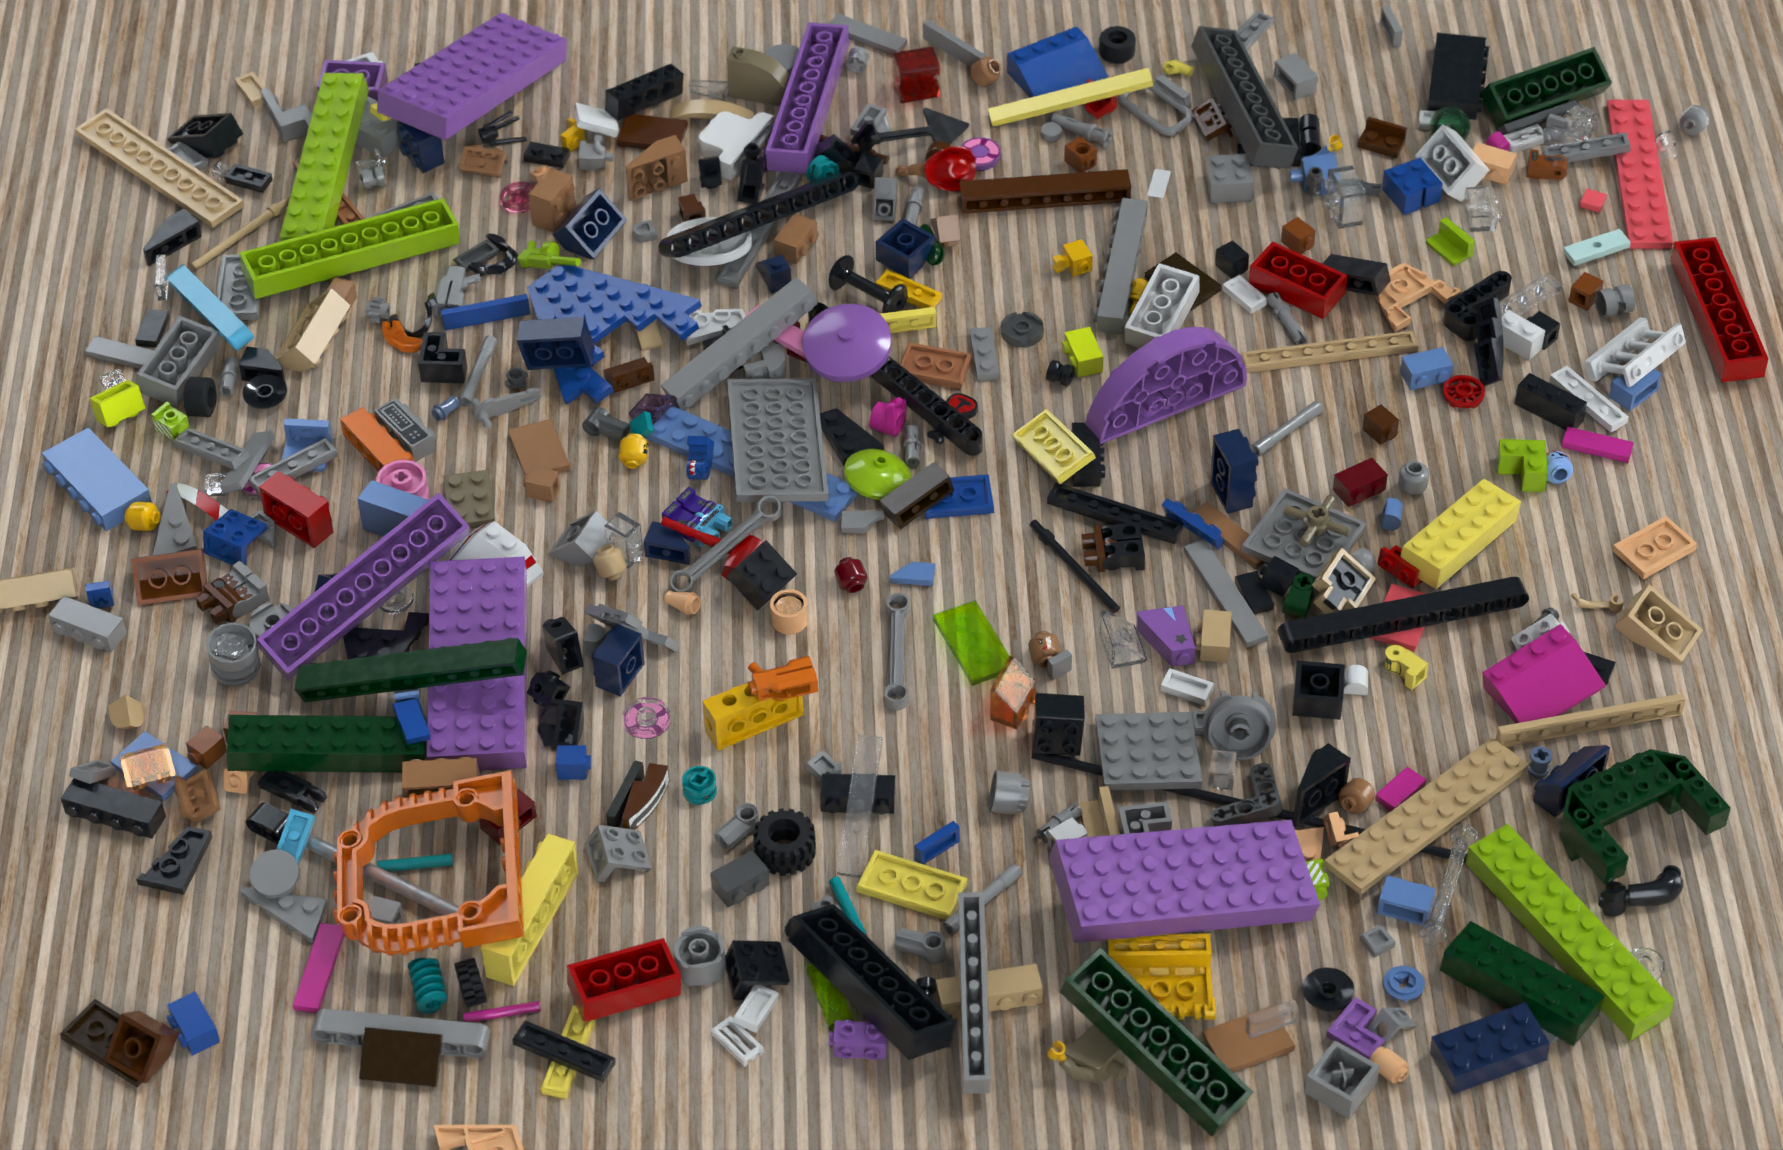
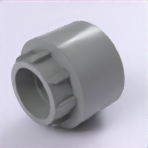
[989,770,1030,815]

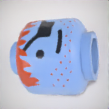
[1546,450,1573,484]

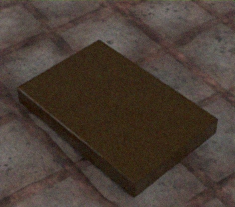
[1145,252,1222,311]
[359,1027,443,1087]

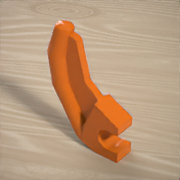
[382,320,422,353]

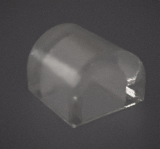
[1655,131,1677,161]

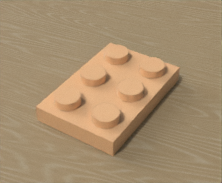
[1612,516,1697,580]

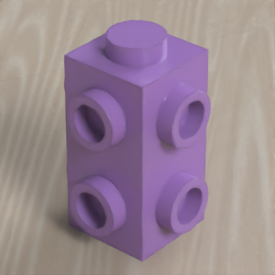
[829,1020,887,1060]

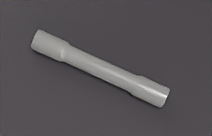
[458,335,497,406]
[1251,401,1323,457]
[943,863,1023,934]

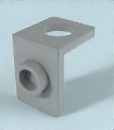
[1367,1008,1417,1047]

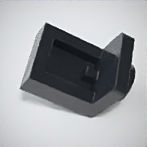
[698,156,722,189]

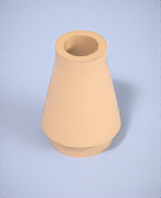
[664,591,701,615]

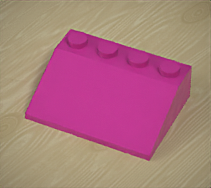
[1482,624,1605,723]

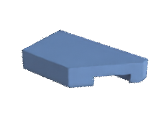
[890,562,935,586]

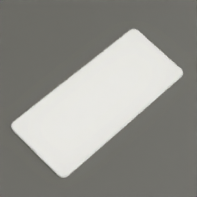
[1147,169,1171,198]

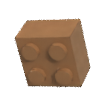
[529,168,577,232]

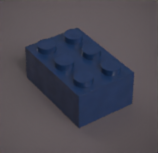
[516,317,595,370]
[1210,429,1259,514]

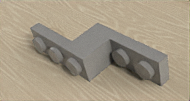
[260,87,313,142]

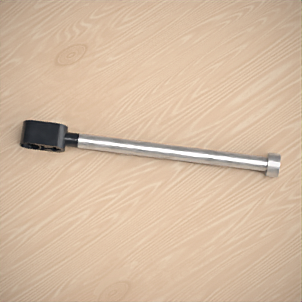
[245,802,460,915]

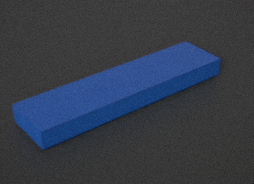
[441,294,530,331]

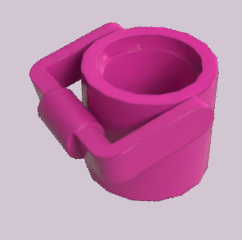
[869,397,906,437]

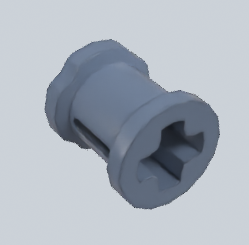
[1528,746,1552,778]

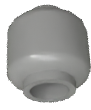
[1398,461,1429,495]

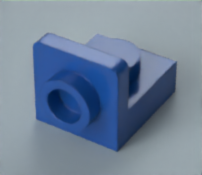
[85,581,114,608]

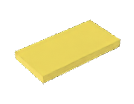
[1011,409,1096,484]
[856,850,968,920]

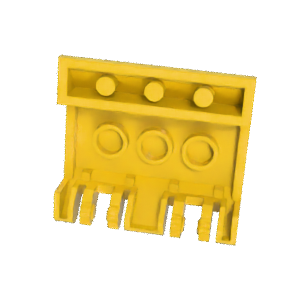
[1108,934,1216,1020]

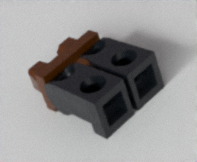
[1081,522,1145,572]

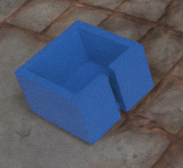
[1382,158,1443,215]

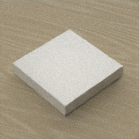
[574,103,619,137]

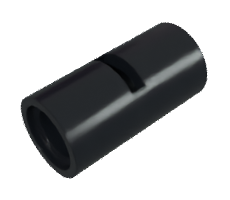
[1299,114,1321,157]

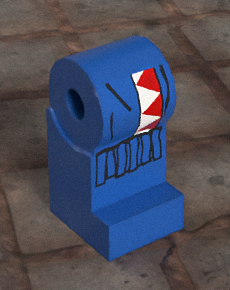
[686,436,714,480]

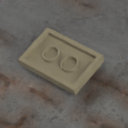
[443,470,496,529]

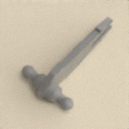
[471,388,541,428]

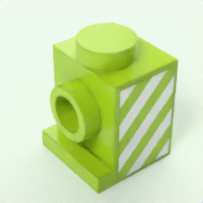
[151,402,190,440]
[1306,858,1330,900]

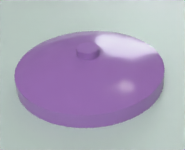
[802,304,892,382]

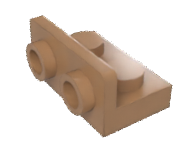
[459,145,508,178]

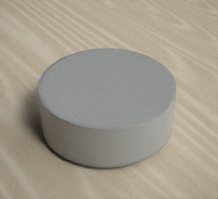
[1041,122,1062,142]

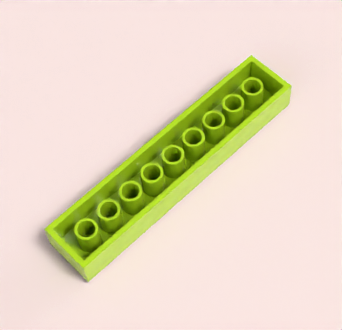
[280,73,369,241]
[239,198,460,299]
[1466,823,1675,1041]

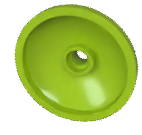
[844,449,911,500]

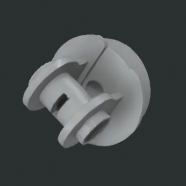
[1203,690,1276,760]

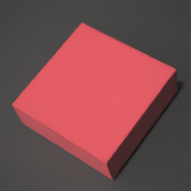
[1580,189,1607,213]

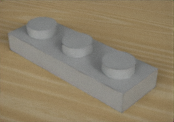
[969,327,999,382]

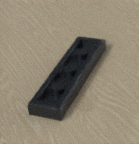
[512,1020,616,1082]

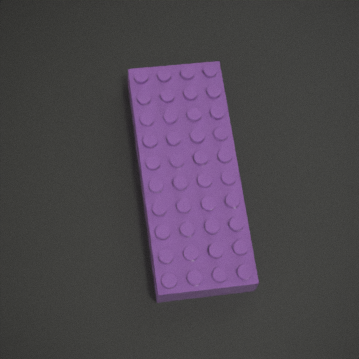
[377,13,567,140]
[427,556,527,770]
[1049,820,1320,943]

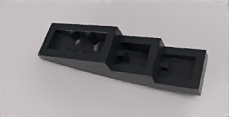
[1473,298,1504,386]

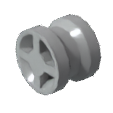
[847,47,869,73]

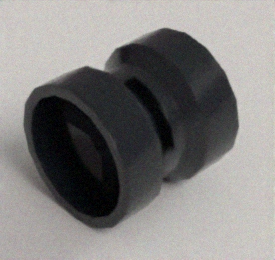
[1046,359,1075,387]

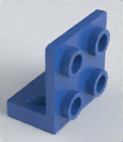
[203,509,268,566]

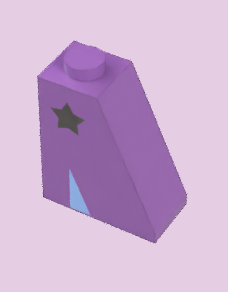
[1136,605,1195,666]

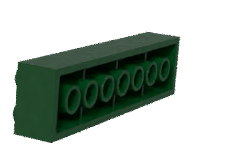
[227,715,425,773]
[1060,947,1253,1137]

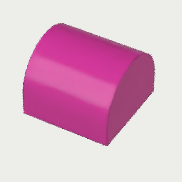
[1485,131,1510,152]

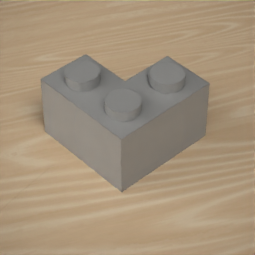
[1118,801,1172,834]

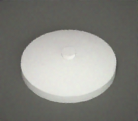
[666,217,752,266]

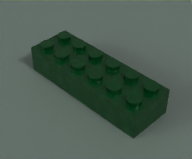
[1480,47,1612,129]
[1440,921,1604,1046]

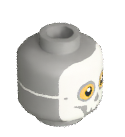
[1678,105,1709,135]

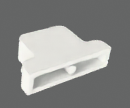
[697,111,774,180]

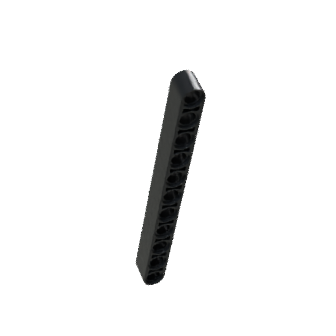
[658,172,859,258]
[808,302,983,456]
[1277,577,1529,653]

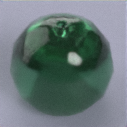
[1429,106,1471,141]

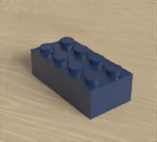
[1430,1003,1550,1094]

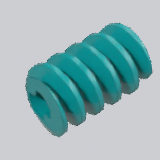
[407,958,448,1014]

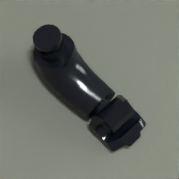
[1598,865,1684,916]

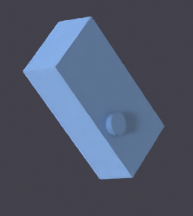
[357,480,446,557]

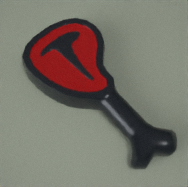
[927,393,978,444]

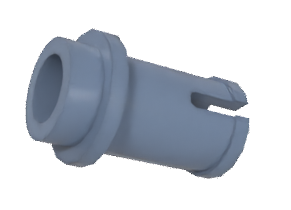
[431,395,460,421]

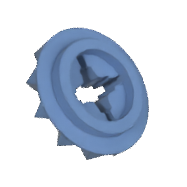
[1383,966,1425,1003]

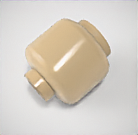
[593,544,626,581]

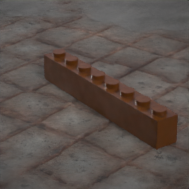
[960,169,1131,214]

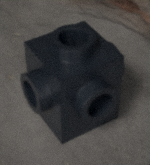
[527,670,570,707]

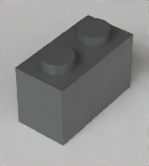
[710,850,770,907]

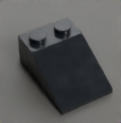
[167,113,244,158]
[1293,743,1351,827]

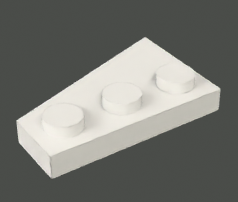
[684,309,746,346]

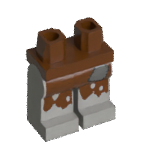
[196,561,269,624]

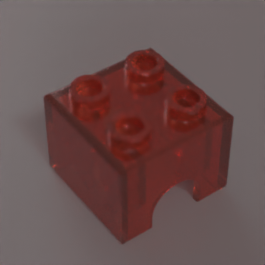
[893,46,940,104]

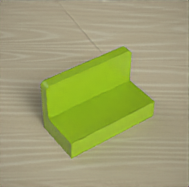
[1426,217,1475,266]

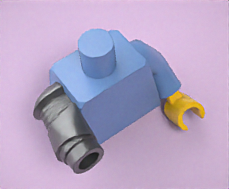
[1290,134,1343,196]

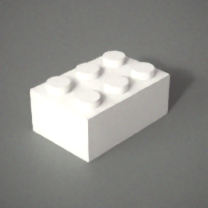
[1415,124,1490,202]

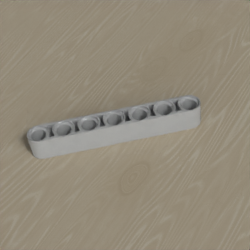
[311,1009,491,1058]

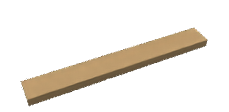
[1241,331,1418,373]
[1496,693,1686,747]

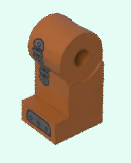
[1527,149,1568,180]

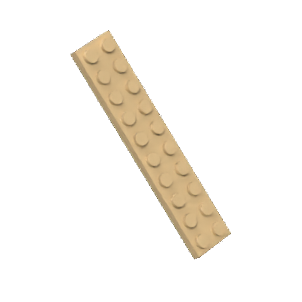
[75,108,244,228]
[1324,737,1529,895]

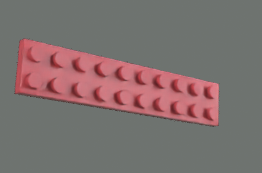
[1606,99,1673,249]

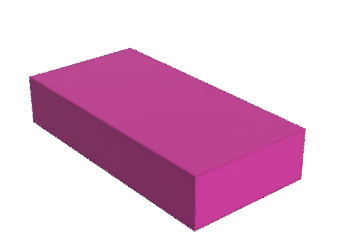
[1375,766,1426,811]

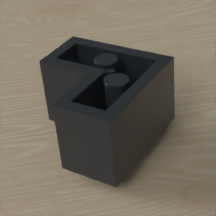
[418,332,468,383]

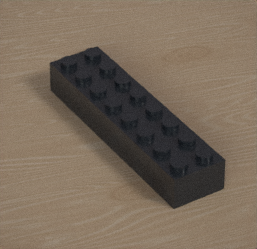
[788,904,955,1060]

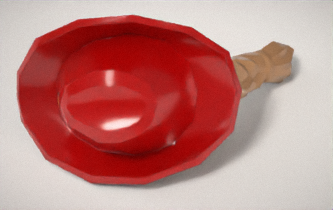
[895,146,976,191]

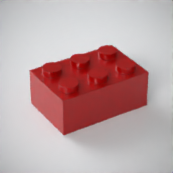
[259,471,334,549]

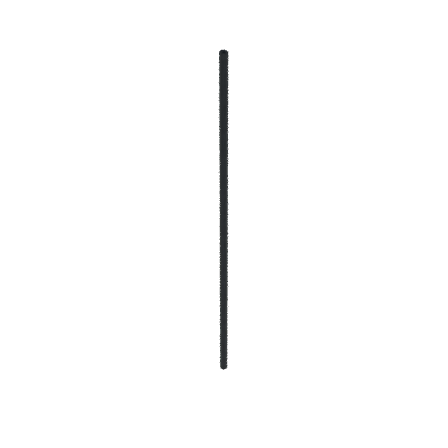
[1031,753,1467,863]

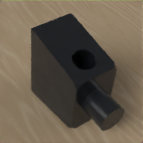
[542,617,584,675]

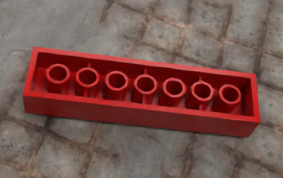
[1670,237,1769,382]

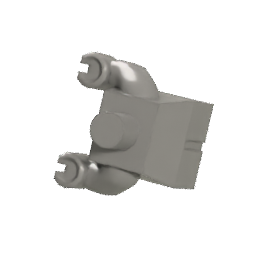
[579,135,614,171]

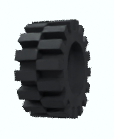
[454,958,487,1008]

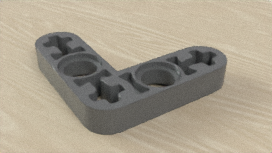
[1211,763,1283,826]

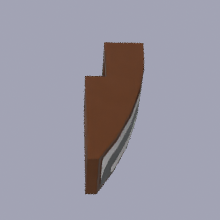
[622,763,670,830]

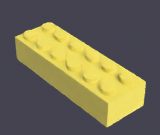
[1400,479,1521,589]
[480,833,579,986]

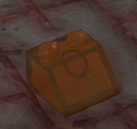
[990,656,1038,729]
[120,743,176,790]

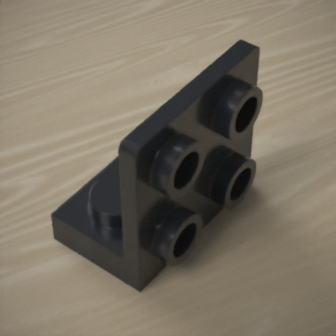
[725,940,790,1000]

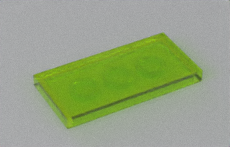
[933,600,1015,686]

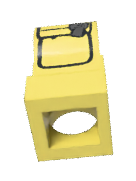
[1384,645,1428,691]

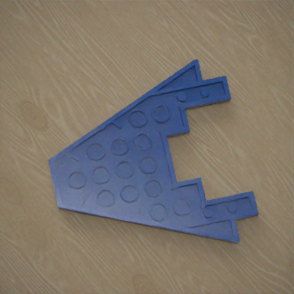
[527,265,702,405]

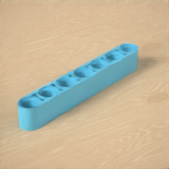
[166,264,255,351]

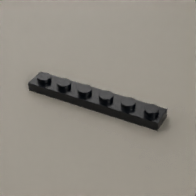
[1047,482,1184,544]

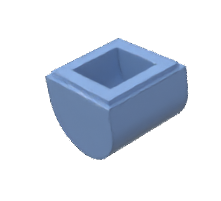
[1381,497,1403,530]

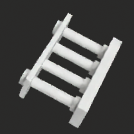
[1584,317,1686,387]

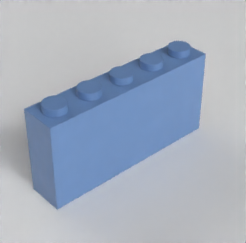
[42,427,152,531]

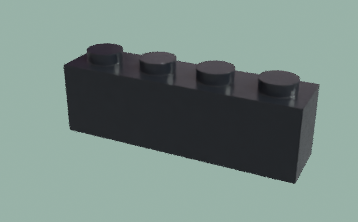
[61,778,166,839]

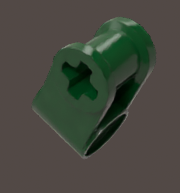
[1282,573,1314,619]

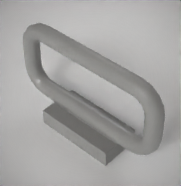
[1118,74,1193,136]

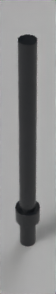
[1030,519,1120,613]

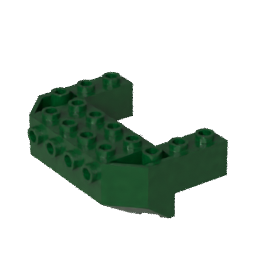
[1559,749,1731,885]

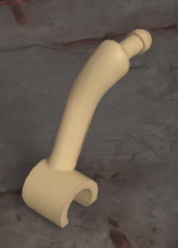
[1571,593,1624,613]

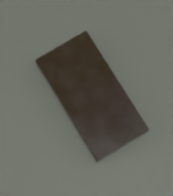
[60,999,142,1087]

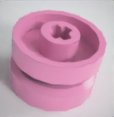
[376,460,430,500]

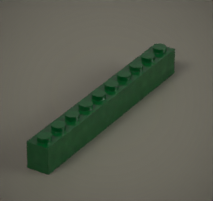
[294,638,527,702]

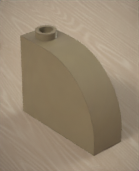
[727,46,790,106]

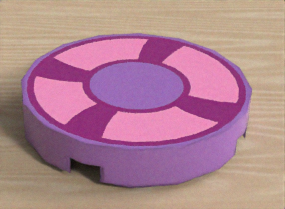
[961,137,1001,171]

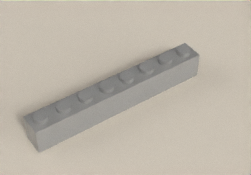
[1093,198,1148,335]
[661,277,818,411]
[958,892,990,1094]

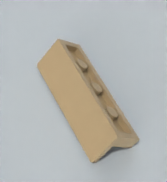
[1079,786,1120,837]

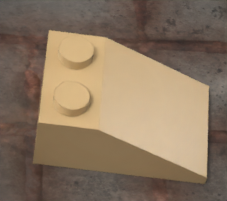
[1614,584,1703,664]

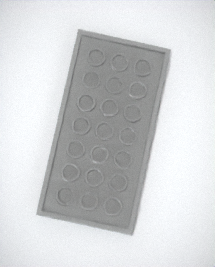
[727,378,829,502]

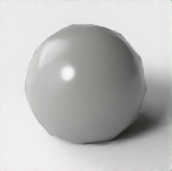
[1352,548,1376,573]

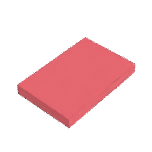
[1370,584,1426,652]

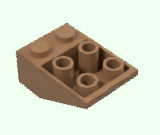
[625,135,688,200]

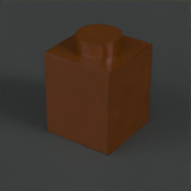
[1362,404,1399,445]

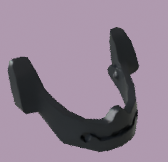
[468,233,519,277]
[388,292,437,338]

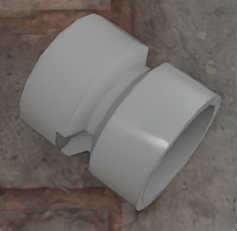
[1595,284,1635,318]

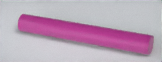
[463,1001,541,1022]

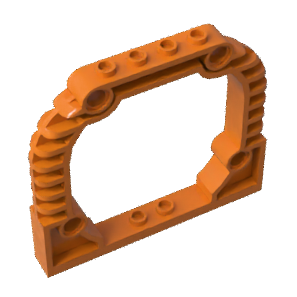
[333,770,524,956]

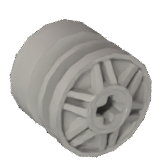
[206,622,261,686]

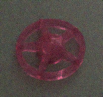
[500,182,535,213]

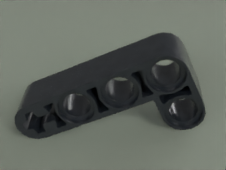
[1443,271,1512,341]

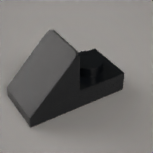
[737,159,765,203]

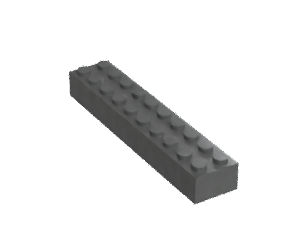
[1191,26,1298,169]

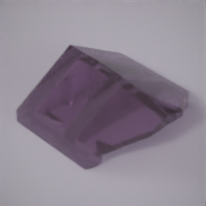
[629,393,677,425]

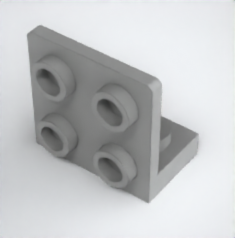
[584,825,652,883]

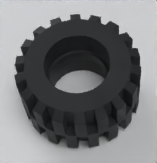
[753,808,816,876]

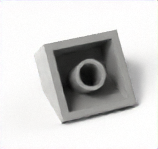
[549,511,615,567]

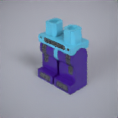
[661,486,733,547]

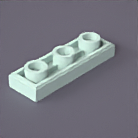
[1563,229,1631,266]

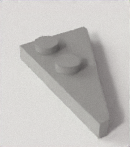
[152,482,197,555]
[241,887,328,944]

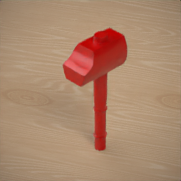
[661,516,763,580]

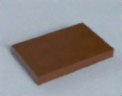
[617,114,688,149]

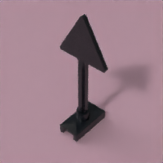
[851,107,970,159]

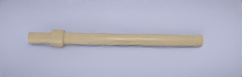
[190,196,290,271]

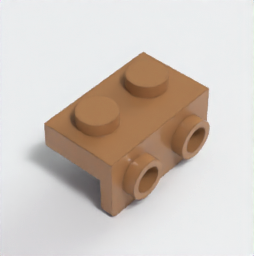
[174,769,220,824]

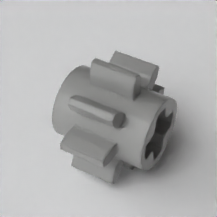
[365,297,391,323]

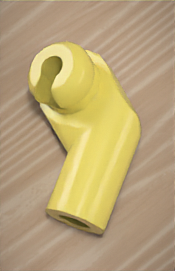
[1163,60,1194,77]

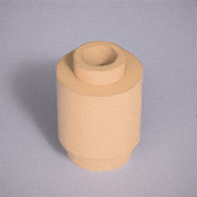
[1370,1046,1409,1084]

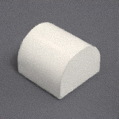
[1343,665,1368,695]

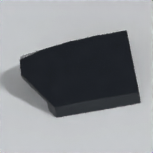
[538,699,584,748]

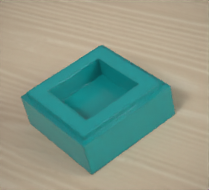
[630,411,654,438]

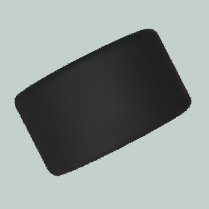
[1099,26,1136,64]
[183,377,217,417]

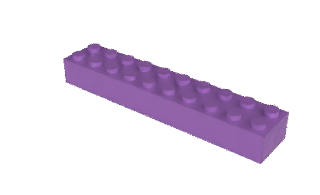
[765,22,849,173]
[257,492,470,681]

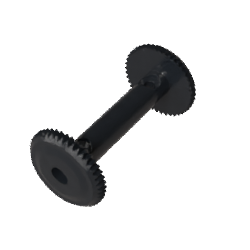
[828,255,908,313]

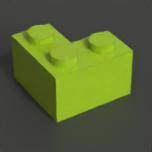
[1496,439,1548,492]

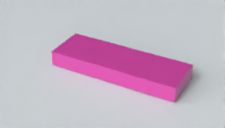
[1561,426,1634,463]

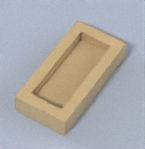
[235,72,265,108]

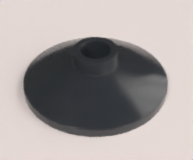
[242,374,287,409]
[1303,967,1355,1011]

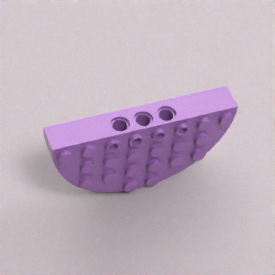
[1085,327,1247,444]

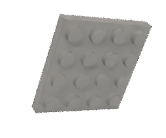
[1241,488,1367,581]
[1095,712,1202,791]

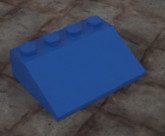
[1007,26,1109,98]

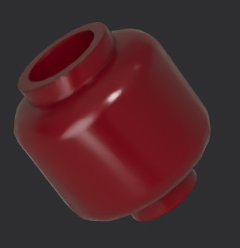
[834,557,868,593]

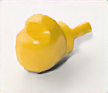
[1129,278,1148,314]

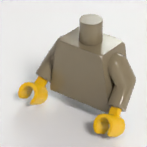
[1047,1024,1128,1084]

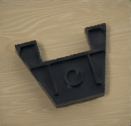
[343,612,429,660]

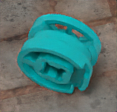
[806,155,839,182]
[682,766,717,805]

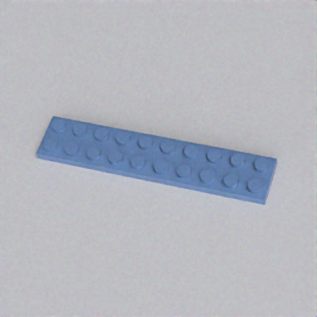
[646,404,859,522]

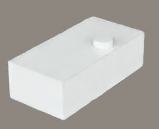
[1125,263,1199,348]

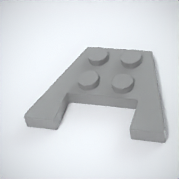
[585,604,680,652]

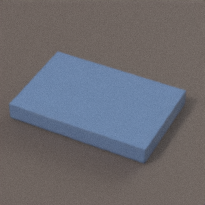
[110,731,198,801]

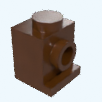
[678,194,706,222]

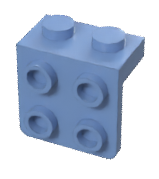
[281,418,333,472]

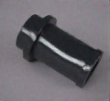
[744,143,760,161]

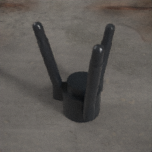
[478,111,527,146]

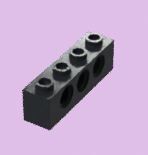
[605,64,684,121]

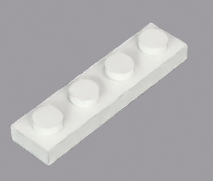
[1549,366,1629,432]

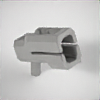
[432,266,481,319]

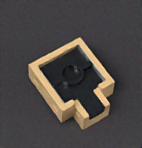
[1312,548,1376,614]

